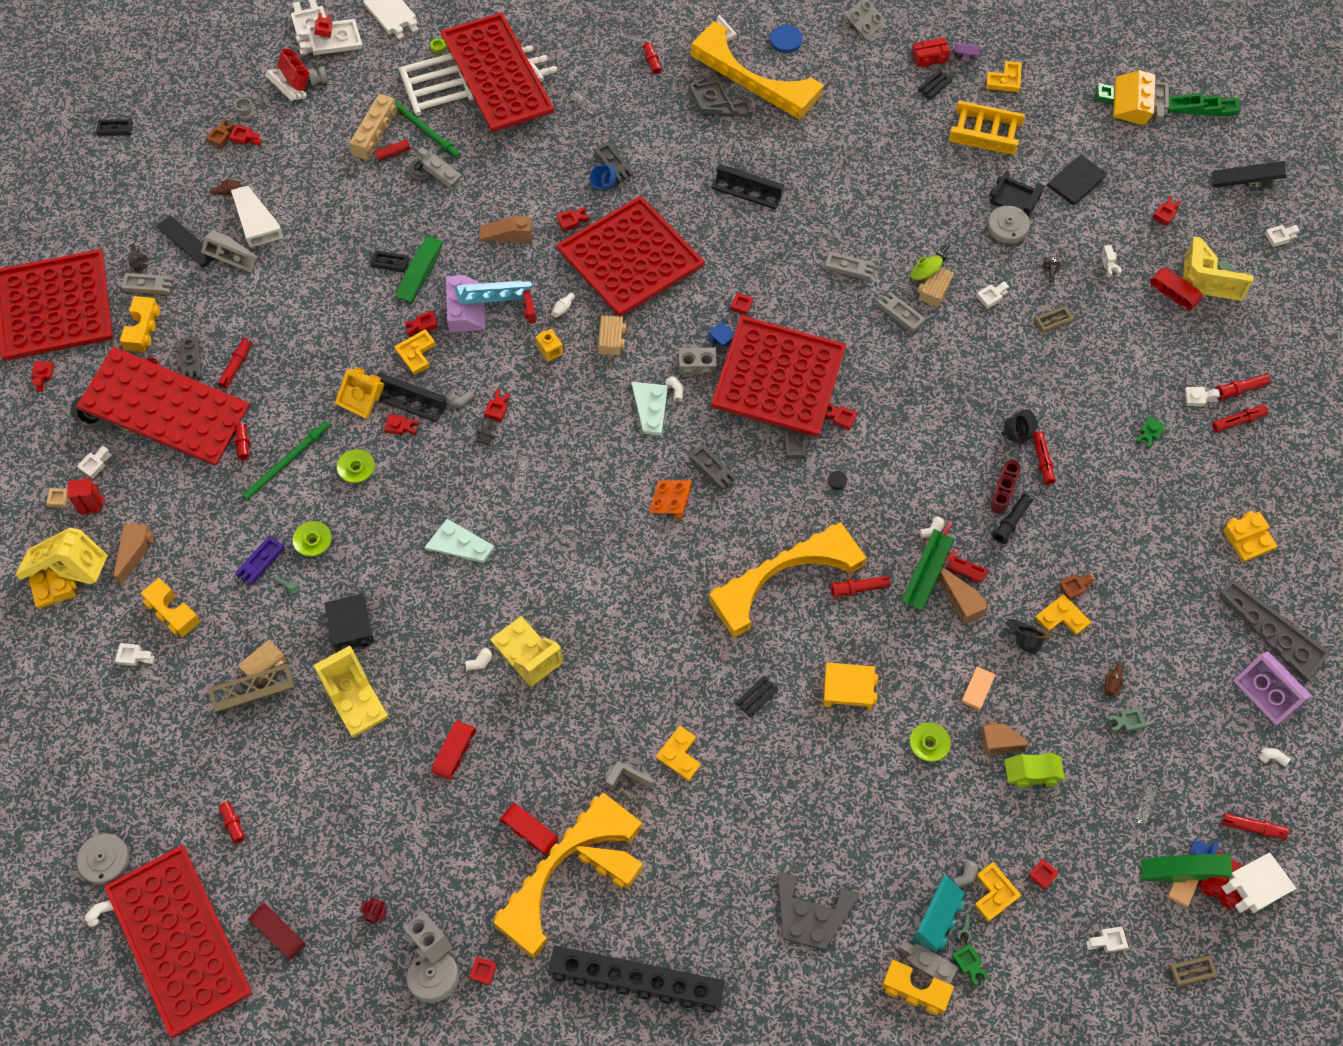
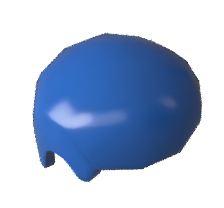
[590,163,616,190]

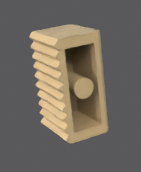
[917,267,954,307]
[598,315,626,356]
[238,640,287,687]

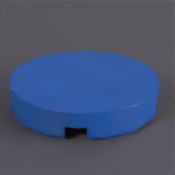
[770,25,803,53]

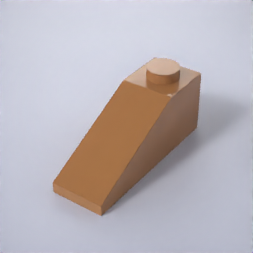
[479,216,533,243]
[114,524,154,584]
[938,568,988,624]

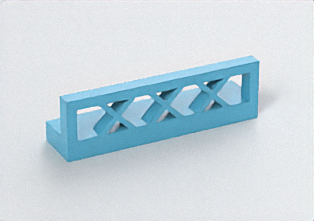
[455,281,532,305]

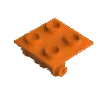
[649,480,692,520]

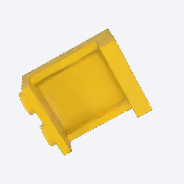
[823,663,878,711]

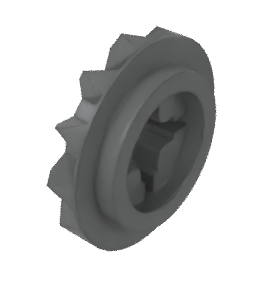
[408,159,433,182]

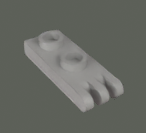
[824,252,875,281]
[121,273,174,295]
[877,292,926,333]

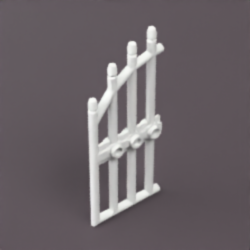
[398,46,557,116]

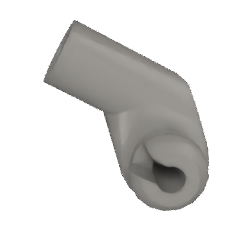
[446,391,475,407]
[953,860,978,888]

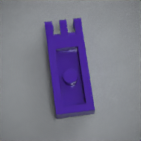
[235,535,285,586]

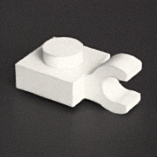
[1265,225,1299,247]
[1101,245,1121,278]
[977,282,1009,309]
[1185,387,1220,406]
[77,446,112,479]
[115,643,155,666]
[1086,926,1128,953]

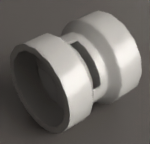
[308,66,328,86]
[235,97,255,121]

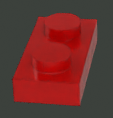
[947,556,988,582]

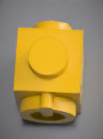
[536,329,563,362]

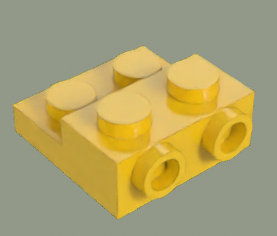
[335,367,384,419]
[1223,511,1278,562]
[28,561,78,609]

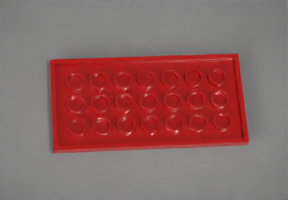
[441,12,554,132]
[77,346,250,466]
[104,845,253,1039]

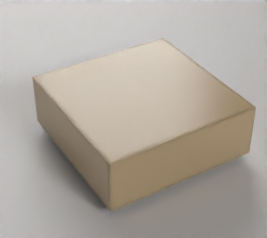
[46,488,68,508]

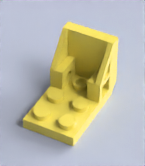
[1183,237,1253,301]
[15,528,108,584]
[490,616,563,687]
[313,646,389,738]

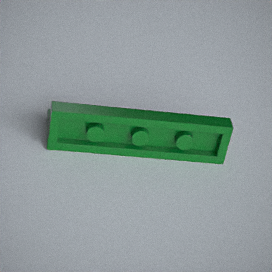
[902,529,955,611]

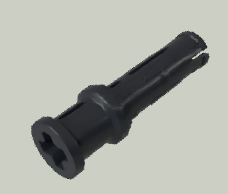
[992,494,1033,544]

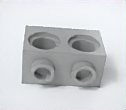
[679,348,716,377]
[403,911,453,965]

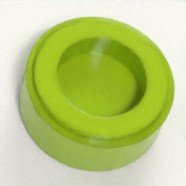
[430,38,447,54]

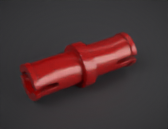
[642,42,662,75]
[375,139,411,161]
[234,423,250,460]
[218,802,246,844]

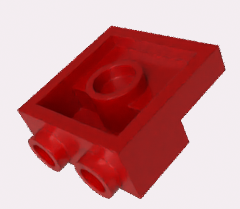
[1197,851,1243,910]

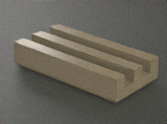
[1033,306,1074,334]
[1168,955,1218,987]

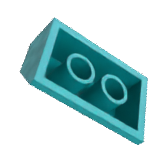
[912,875,965,953]

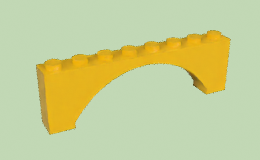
[690,21,824,120]
[709,522,867,638]
[493,793,642,959]

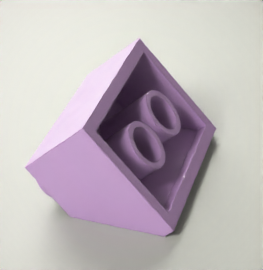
[446,275,486,332]
[1233,651,1312,726]

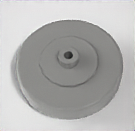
[987,206,1030,244]
[76,833,130,885]
[406,953,460,1003]

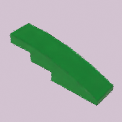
[1169,93,1240,116]
[395,236,444,303]
[1141,854,1232,883]

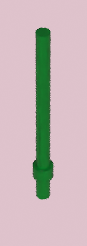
[395,100,461,159]
[242,421,330,500]

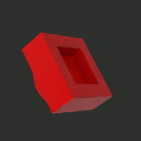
[730,293,754,316]
[1028,859,1059,890]
[469,957,497,986]

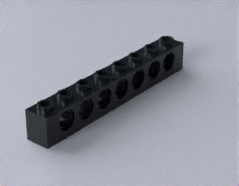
[548,945,725,1013]

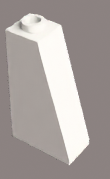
[231,186,284,248]

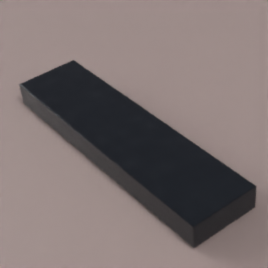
[1213,161,1286,188]
[157,215,216,268]

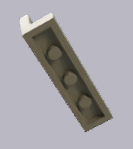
[208,664,296,713]

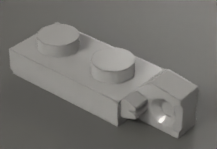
[1154,82,1169,123]
[416,147,461,188]
[899,941,959,984]

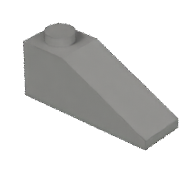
[201,230,257,273]

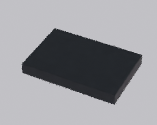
[1047,154,1107,206]

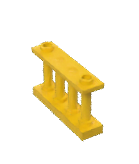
[948,101,1025,155]

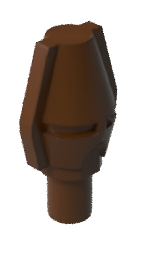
[210,179,242,197]
[1104,664,1124,697]

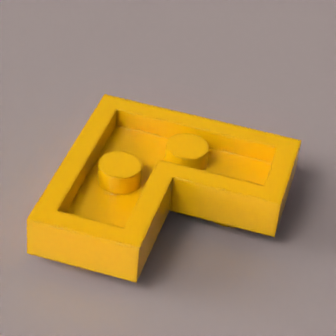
[986,61,1022,92]
[394,329,436,375]
[1034,594,1091,635]
[656,725,701,781]
[974,862,1021,922]

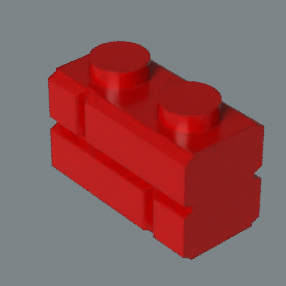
[911,37,950,67]
[67,478,105,515]

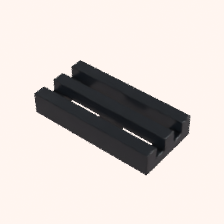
[918,70,952,100]
[96,119,133,136]
[370,250,410,273]
[736,676,779,717]

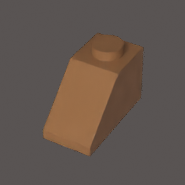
[980,722,1029,755]

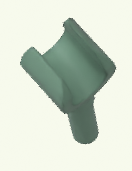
[274,576,300,594]
[957,913,971,943]

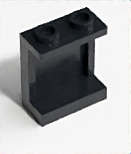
[989,170,1045,217]
[324,593,375,652]

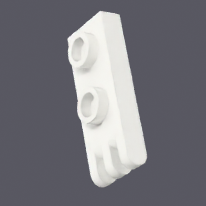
[265,69,307,101]

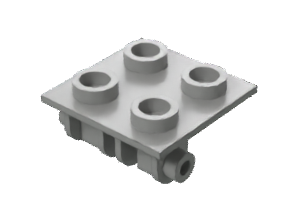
[844,0,886,39]

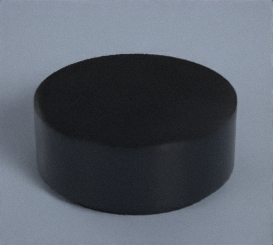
[828,471,847,490]

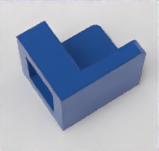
[708,322,735,347]
[1189,839,1219,855]

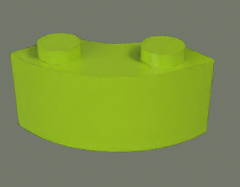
[1004,752,1065,788]

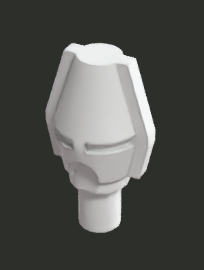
[551,293,575,317]

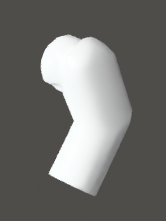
[665,376,684,401]
[919,517,944,539]
[465,648,492,671]
[1258,748,1291,767]
[85,900,114,927]

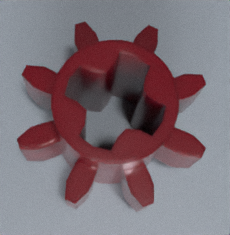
[359,897,388,924]

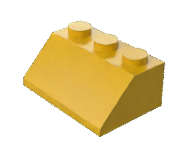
[1113,70,1155,125]

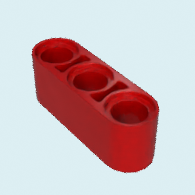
[277,48,310,91]
[1150,267,1203,311]
[431,720,476,781]
[499,803,559,856]

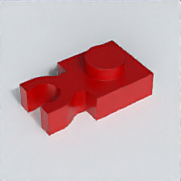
[314,13,333,38]
[1153,196,1181,226]
[556,207,590,232]
[523,290,536,324]
[405,310,439,337]
[484,390,510,422]
[825,403,858,431]
[384,414,419,435]

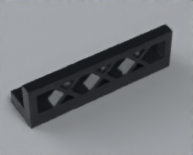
[711,164,784,210]
[376,372,447,422]

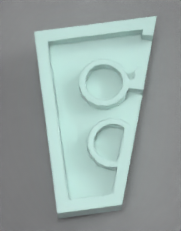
[631,382,668,436]
[425,519,495,563]

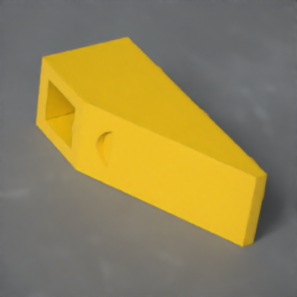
[576,846,643,889]

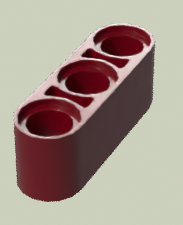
[990,460,1021,514]
[248,902,306,960]

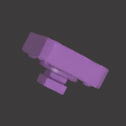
[954,43,981,61]

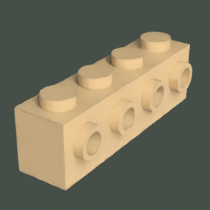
[350,94,397,160]

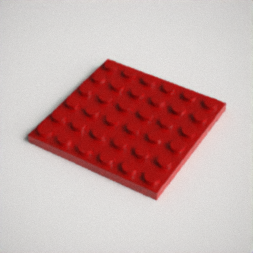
[556,196,705,317]
[0,249,114,361]
[711,315,846,438]

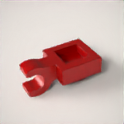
[229,125,262,146]
[31,361,54,391]

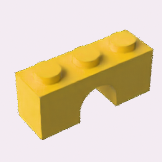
[120,296,160,352]
[141,578,200,638]
[881,959,954,1015]

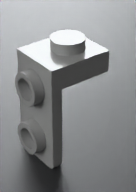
[604,761,654,791]

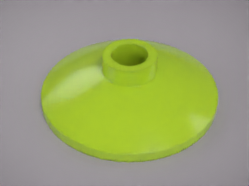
[910,255,943,280]
[337,449,375,483]
[293,521,332,557]
[910,722,951,762]

